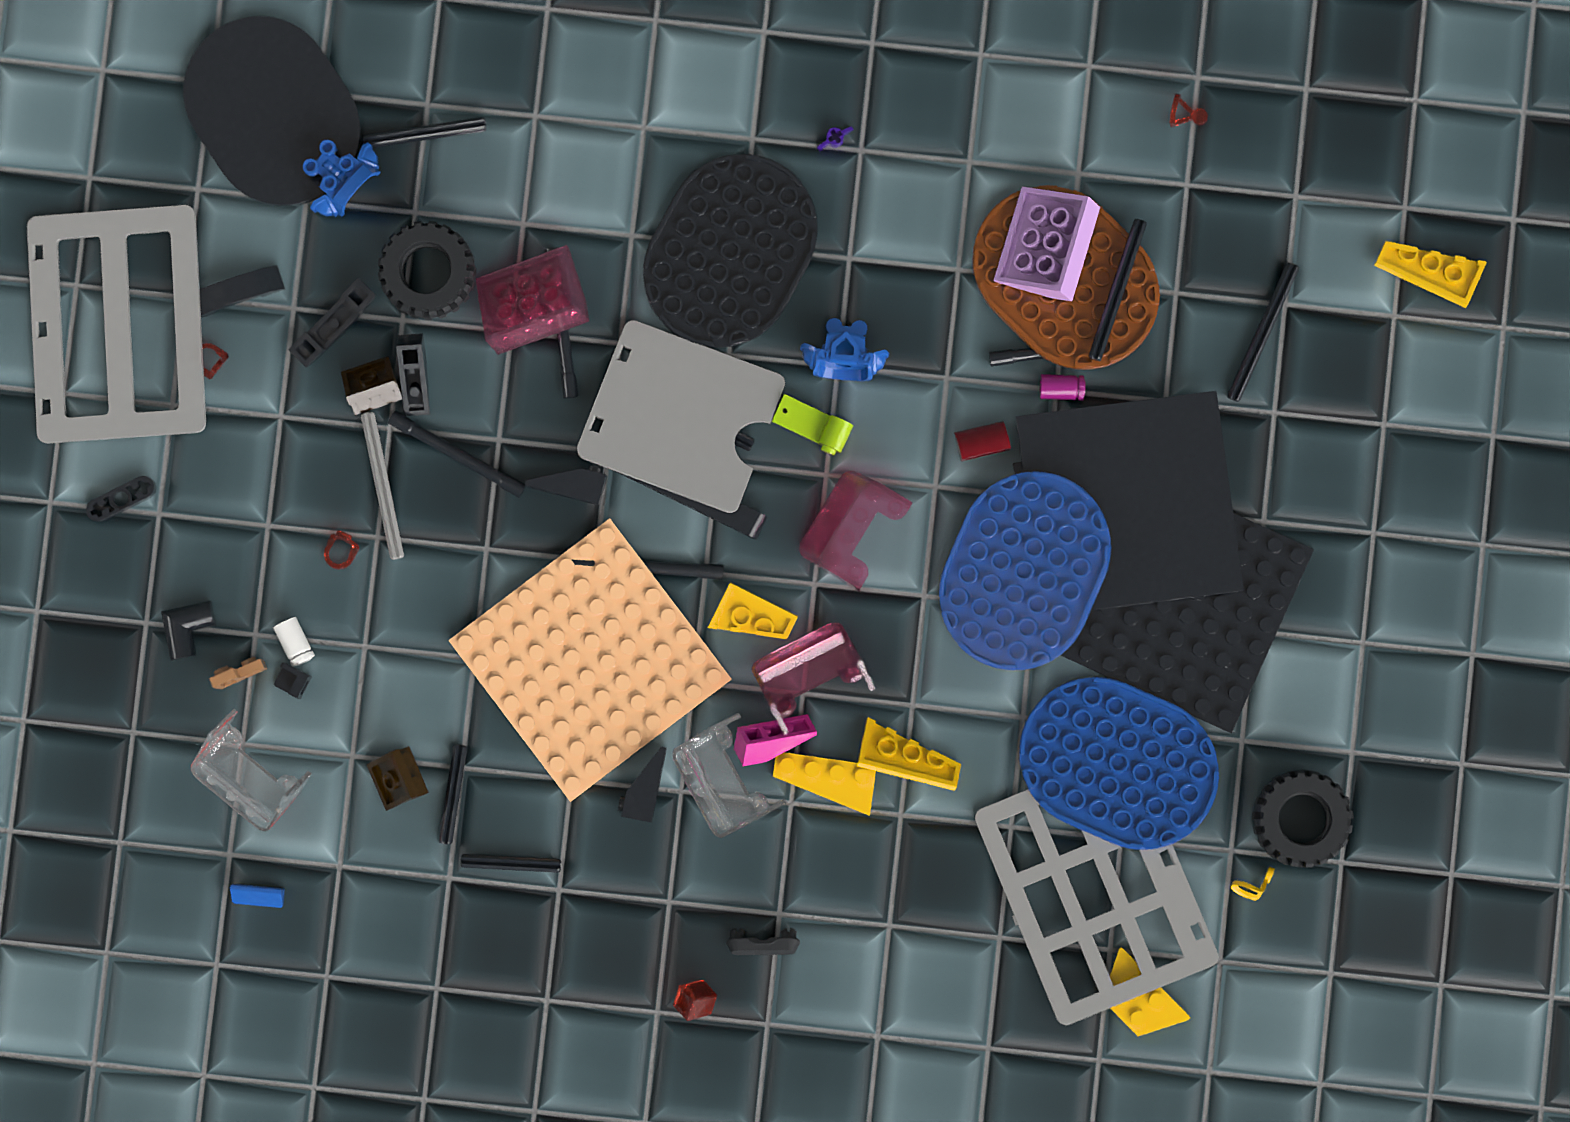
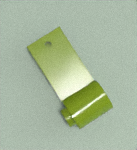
[771,394,853,456]

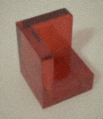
[673,980,717,1021]

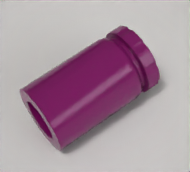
[1040,374,1085,401]

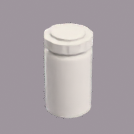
[273,617,315,667]

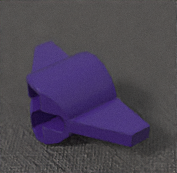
[817,126,853,151]

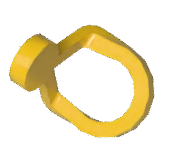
[1231,866,1275,900]

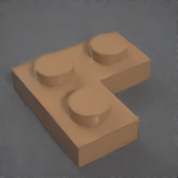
[209,657,267,689]

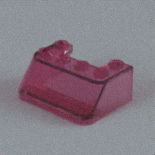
[799,471,913,592]

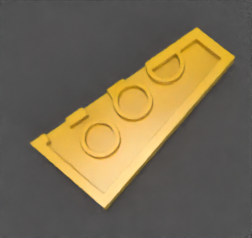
[857,717,961,791]

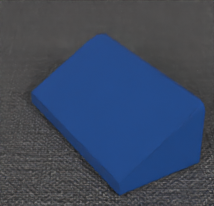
[230,884,285,908]

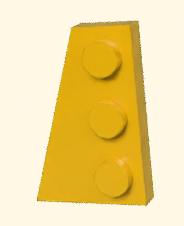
[708,582,798,639]

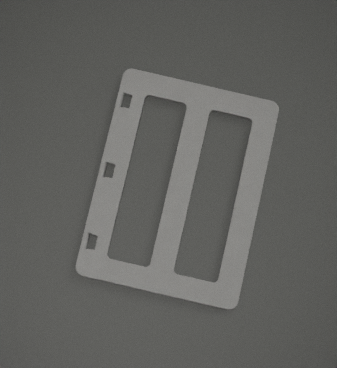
[27,205,206,444]

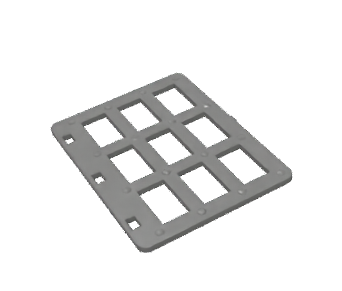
[975,790,1219,1025]

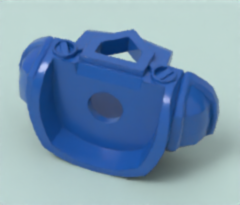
[303,140,381,217]
[800,318,889,381]

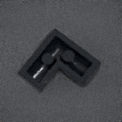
[161,601,216,661]

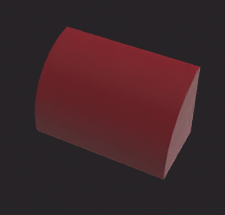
[954,421,1011,462]

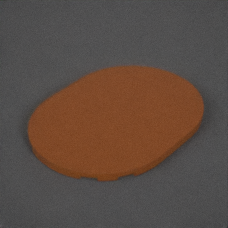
[972,185,1160,370]

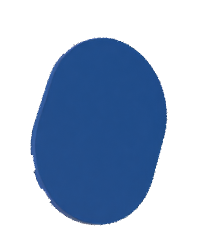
[939,471,1111,670]
[1019,677,1219,850]

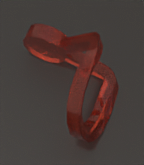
[1170,94,1208,127]
[202,343,229,379]
[324,530,359,570]

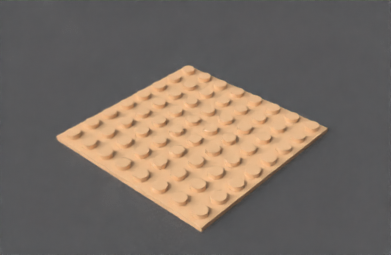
[448,518,732,802]

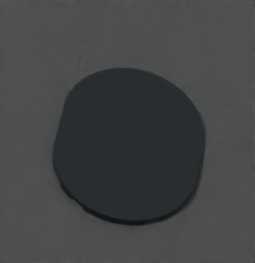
[183,16,361,206]
[643,154,818,348]

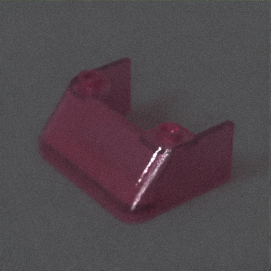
[752,623,875,735]

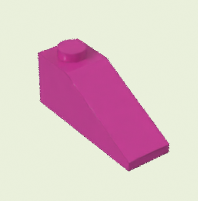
[734,714,817,766]

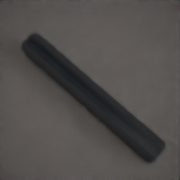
[438,744,467,845]
[461,854,561,873]

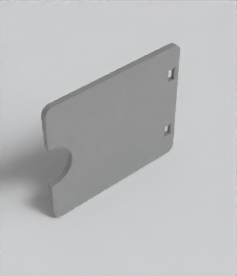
[577,321,785,513]

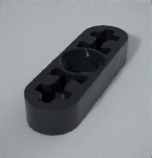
[86,476,156,522]

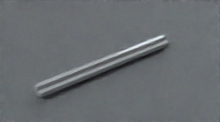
[361,412,404,560]

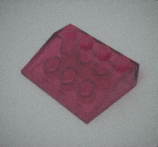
[476,245,589,355]

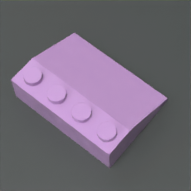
[994,187,1100,301]

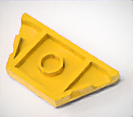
[1109,947,1191,1036]

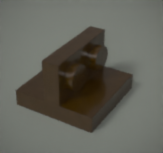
[341,356,403,415]
[366,746,429,811]

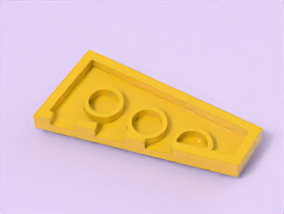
[1374,241,1487,308]
[773,752,876,816]

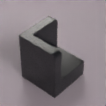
[274,662,312,699]

